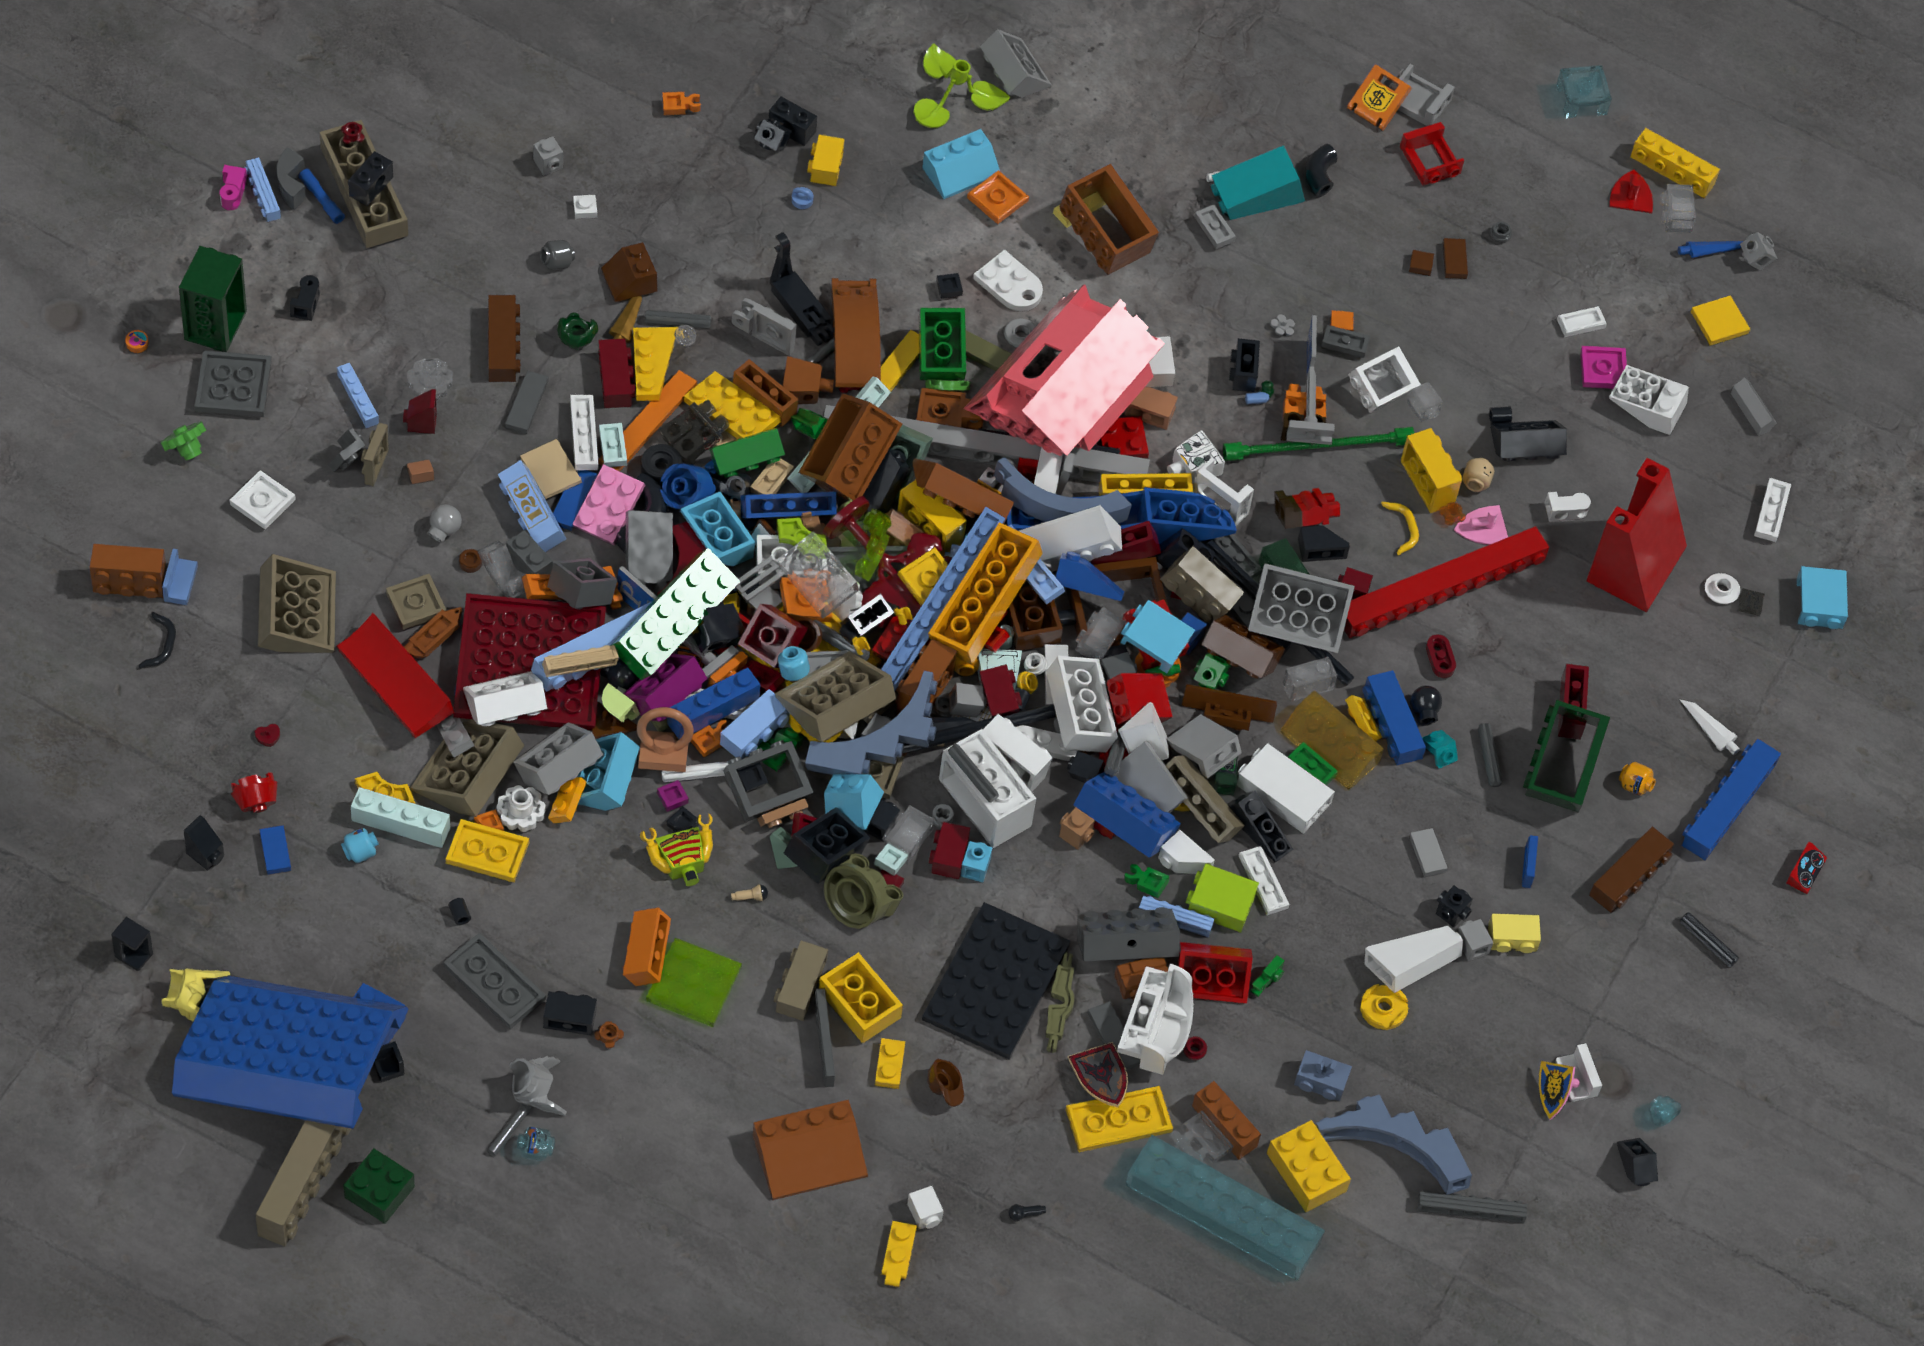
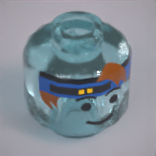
[517,1127,555,1161]

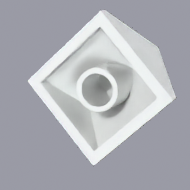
[1118,702,1169,760]

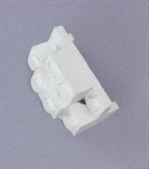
[1117,964,1193,1075]

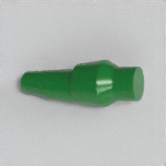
[1145,664,1180,676]

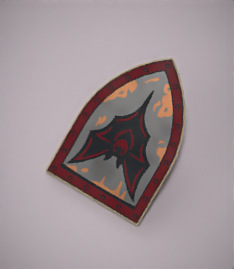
[1068,1042,1128,1107]

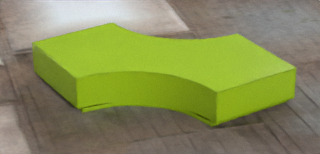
[777,518,828,561]

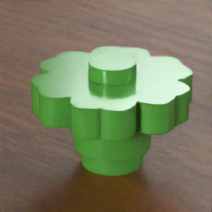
[160,421,206,461]

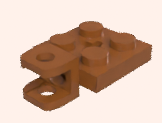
[916,388,983,430]

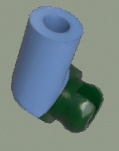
[1245,381,1274,405]

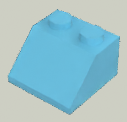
[824,774,884,830]

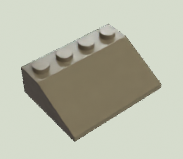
[258,554,336,653]
[775,651,896,742]
[410,718,524,817]

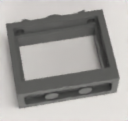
[723,740,814,822]

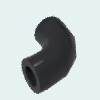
[1305,144,1337,197]
[636,473,668,513]

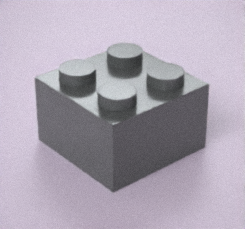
[547,558,618,609]

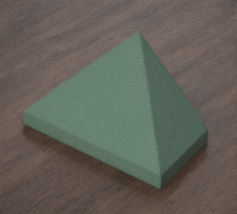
[770,827,797,869]

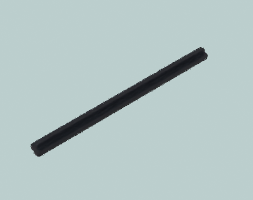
[1206,541,1354,685]
[868,703,1057,761]

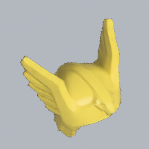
[161,968,230,1022]

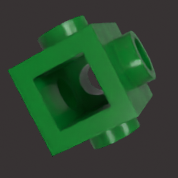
[1194,653,1231,689]

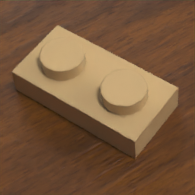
[750,458,794,495]

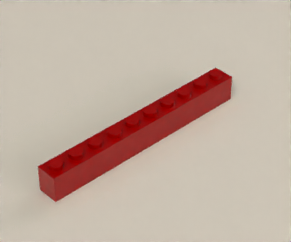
[1344,526,1549,638]

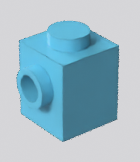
[960,841,993,882]

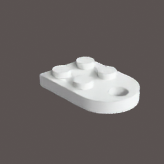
[973,250,1043,311]

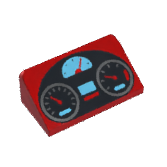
[1786,842,1827,894]

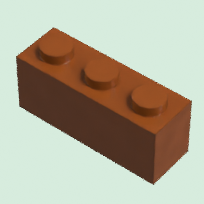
[733,359,798,427]
[1192,1081,1261,1160]

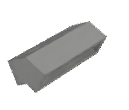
[1731,378,1777,436]

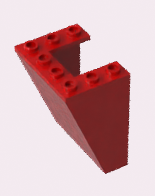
[1586,458,1687,613]

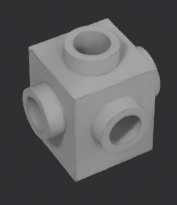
[1740,232,1778,270]

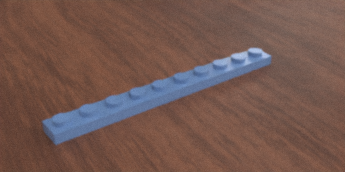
[881,507,1005,706]

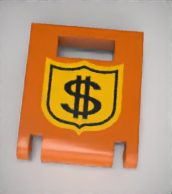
[1347,64,1412,131]

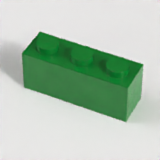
[709,428,785,478]

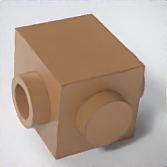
[1059,807,1095,850]

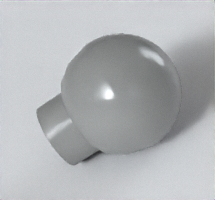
[427,504,462,543]

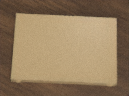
[520,439,582,499]

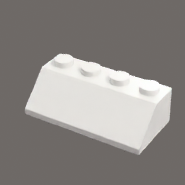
[1019,505,1122,572]

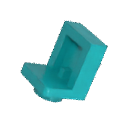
[1422,730,1458,768]

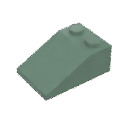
[889,425,933,503]

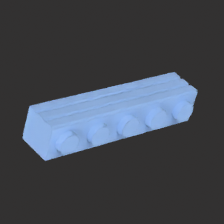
[244,157,281,222]
[337,363,379,428]
[1139,896,1214,938]

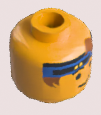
[1619,762,1656,796]

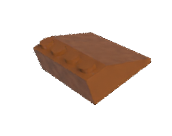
[912,458,1014,524]
[752,1099,868,1200]

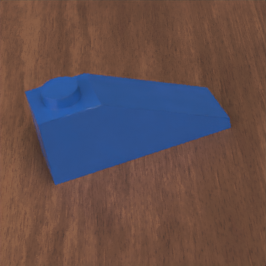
[1056,552,1125,601]

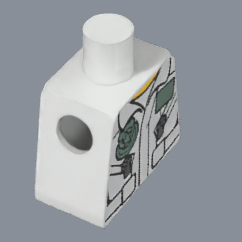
[1167,430,1225,483]

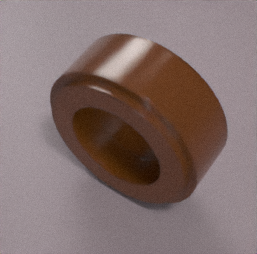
[459,549,482,573]

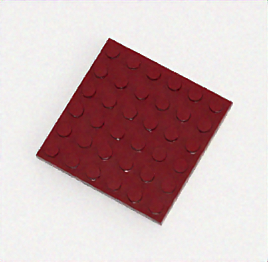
[453,593,606,731]

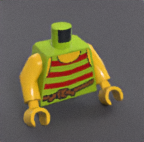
[640,813,713,886]

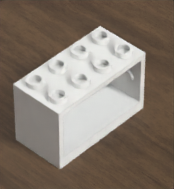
[939,729,1036,848]

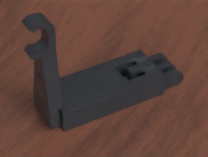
[770,232,834,346]

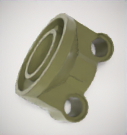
[824,853,903,929]

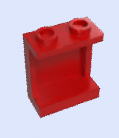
[1107,673,1173,725]

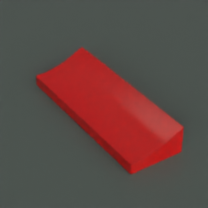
[337,613,454,738]

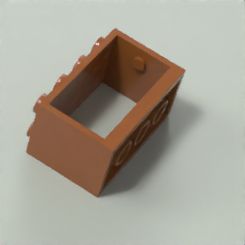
[1059,164,1159,275]
[798,394,902,501]

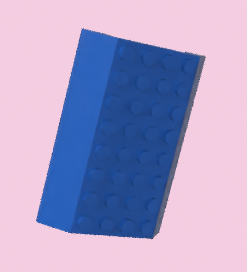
[172,976,408,1129]

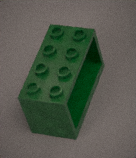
[179,246,247,352]
[1523,700,1610,813]

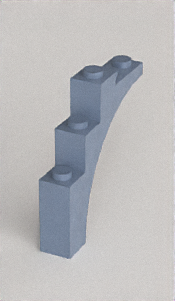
[805,671,937,775]
[1316,1095,1472,1195]

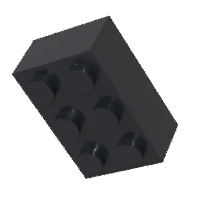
[784,807,870,884]

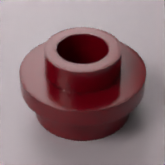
[1183,1036,1207,1060]

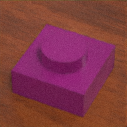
[657,780,689,812]

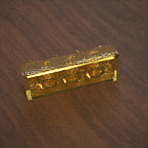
[1280,690,1384,790]

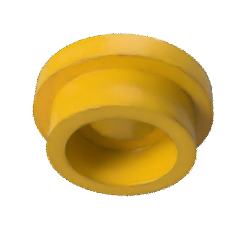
[1017,671,1038,694]

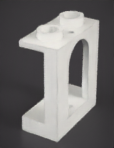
[1193,458,1254,526]

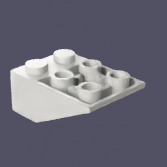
[1609,365,1689,435]

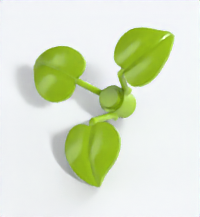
[914,43,1010,128]

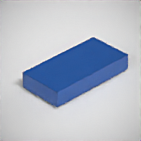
[260,825,291,875]
[1521,835,1538,888]

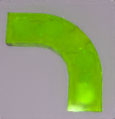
[854,508,891,581]

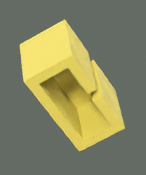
[1488,914,1541,953]

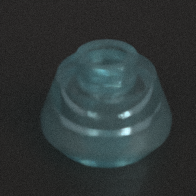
[1649,1095,1681,1127]

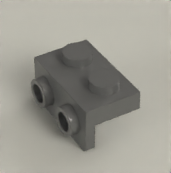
[328,427,365,472]

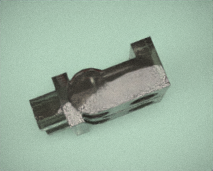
[659,400,730,465]

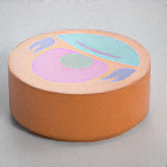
[125,330,149,353]

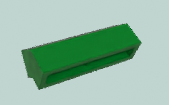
[791,407,828,439]

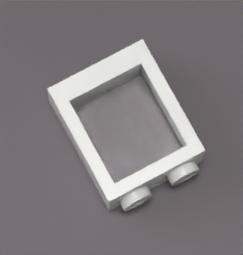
[1349,347,1421,413]

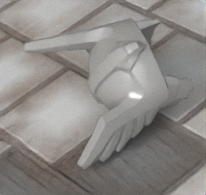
[510,1056,567,1116]

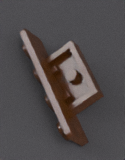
[1182,684,1277,731]

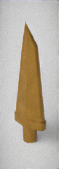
[609,296,642,343]

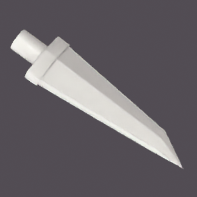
[1679,699,1740,755]

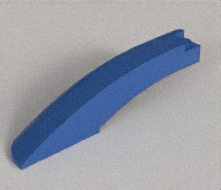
[1004,487,1237,544]

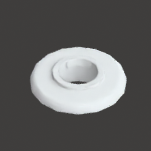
[1705,573,1740,604]

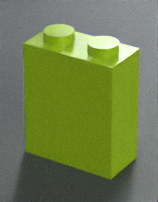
[1186,863,1259,933]

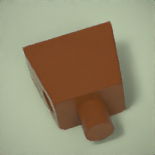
[783,356,834,404]

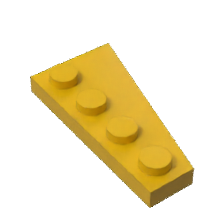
[633,327,678,401]

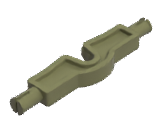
[1045,953,1074,1053]

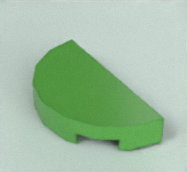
[925,379,970,390]

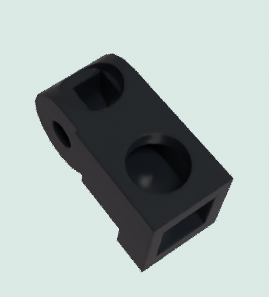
[289,275,320,321]

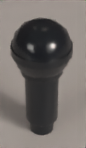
[1009,1204,1046,1221]

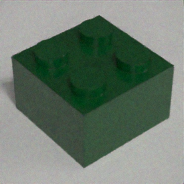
[344,1148,415,1224]

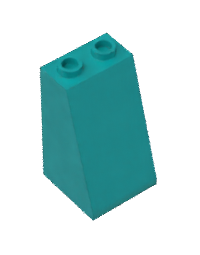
[1210,145,1305,220]

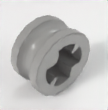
[932,804,954,828]

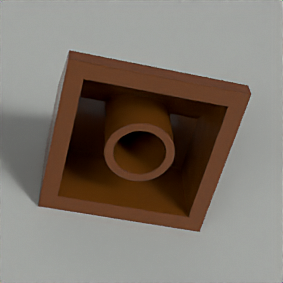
[601,242,658,302]

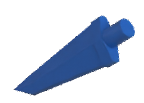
[1678,241,1743,258]

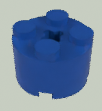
[660,464,716,510]

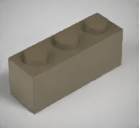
[773,941,828,1021]

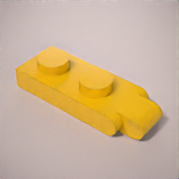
[881,1221,917,1287]

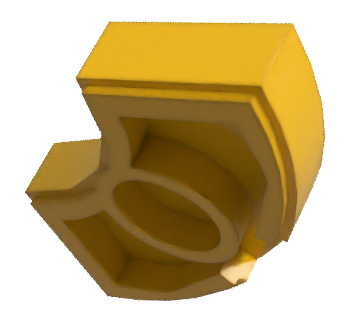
[355,772,415,804]

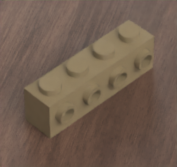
[1165,755,1245,843]

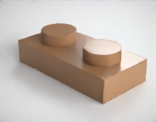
[757,798,808,828]

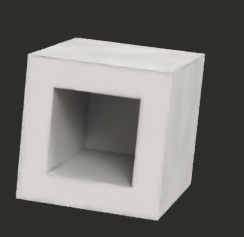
[908,1186,943,1229]

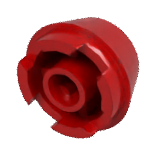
[231,773,278,813]

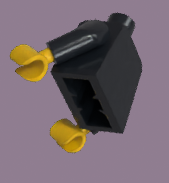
[839,594,913,655]

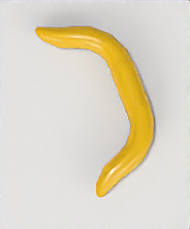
[1381,502,1419,555]

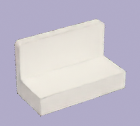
[1555,1043,1602,1102]

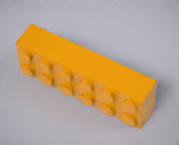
[928,522,1043,664]

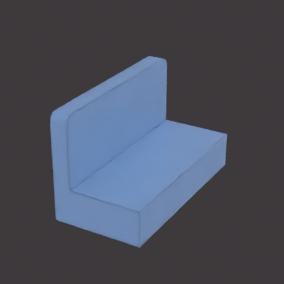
[162,549,198,605]

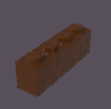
[488,295,520,382]
[1589,826,1674,913]

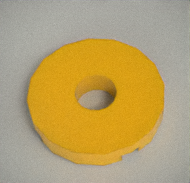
[1360,984,1408,1030]

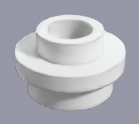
[1024,653,1047,675]

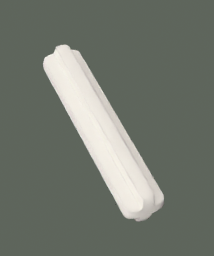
[661,761,728,782]

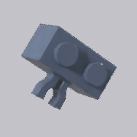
[1294,1050,1352,1101]

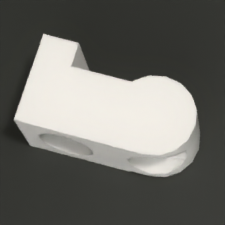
[1545,492,1591,522]

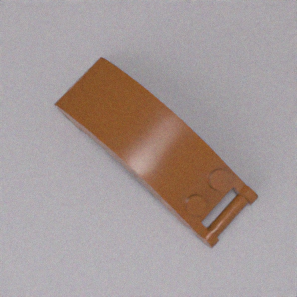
[831,278,881,387]

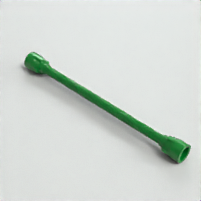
[1223,427,1415,461]

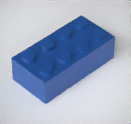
[1073,771,1181,858]

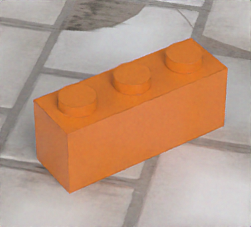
[623,907,671,986]

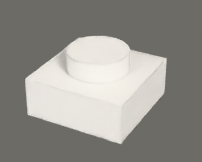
[573,195,597,219]

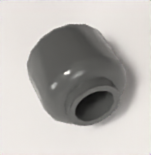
[540,240,575,270]

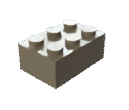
[1160,546,1244,625]

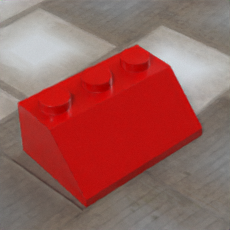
[1177,942,1253,1004]

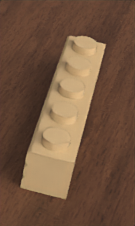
[542,645,619,677]

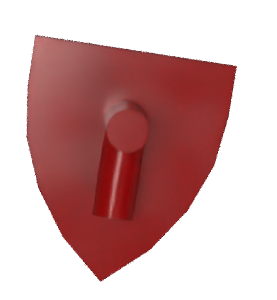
[1609,170,1653,213]

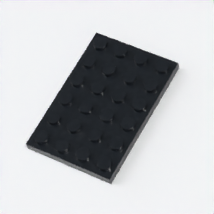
[922,902,1071,1060]

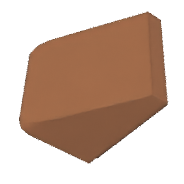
[407,460,434,484]

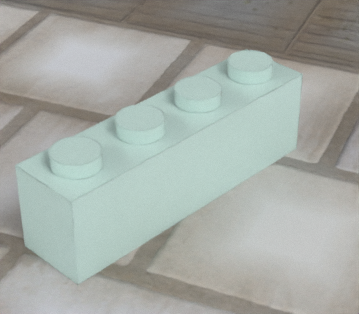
[351,787,450,848]

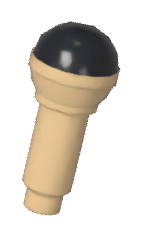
[731,884,768,901]

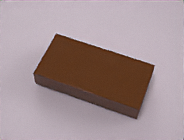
[1443,238,1468,279]

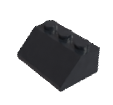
[1490,420,1567,461]

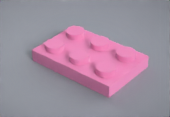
[573,464,645,545]

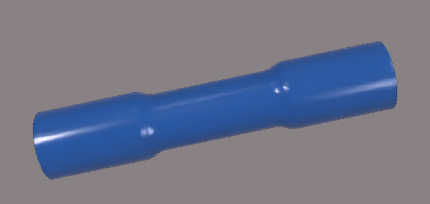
[298,169,345,224]

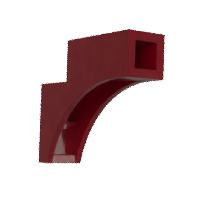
[657,521,706,596]

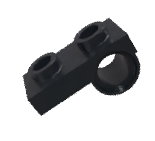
[709,472,752,502]

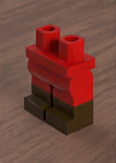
[1274,488,1340,529]

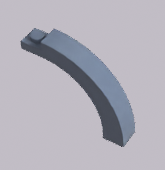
[994,457,1132,523]

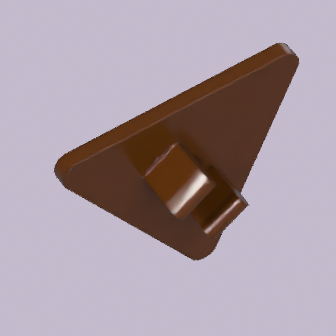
[592,702,637,739]

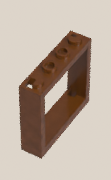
[1066,557,1168,650]

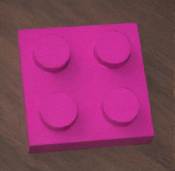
[1580,346,1627,389]

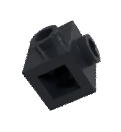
[754,117,793,151]
[1436,885,1473,928]

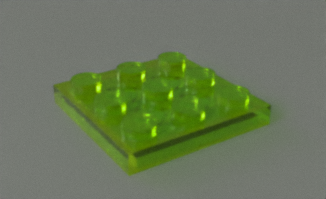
[646,938,742,1027]

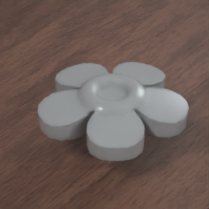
[1270,314,1295,336]

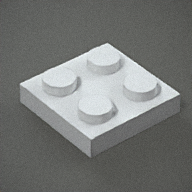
[230,470,296,529]

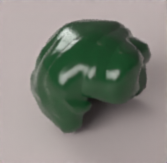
[557,312,598,350]

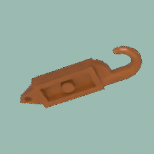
[403,607,463,658]

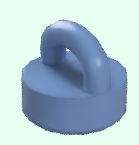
[791,187,814,209]

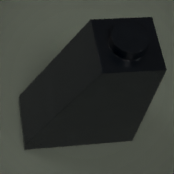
[863,449,910,520]

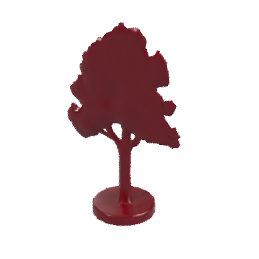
[823,496,952,629]

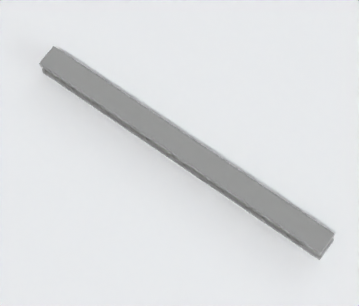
[824,405,1150,483]

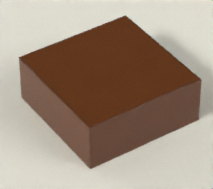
[1409,250,1434,276]

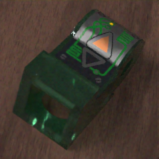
[1213,756,1238,795]

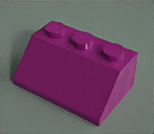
[623,654,708,722]

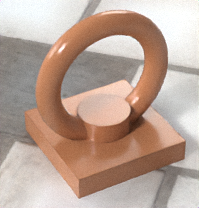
[637,707,694,772]

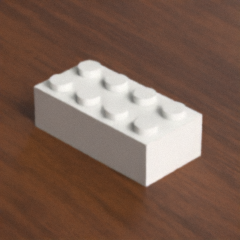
[1046,656,1118,752]

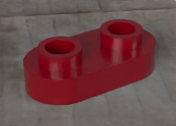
[1426,634,1456,678]

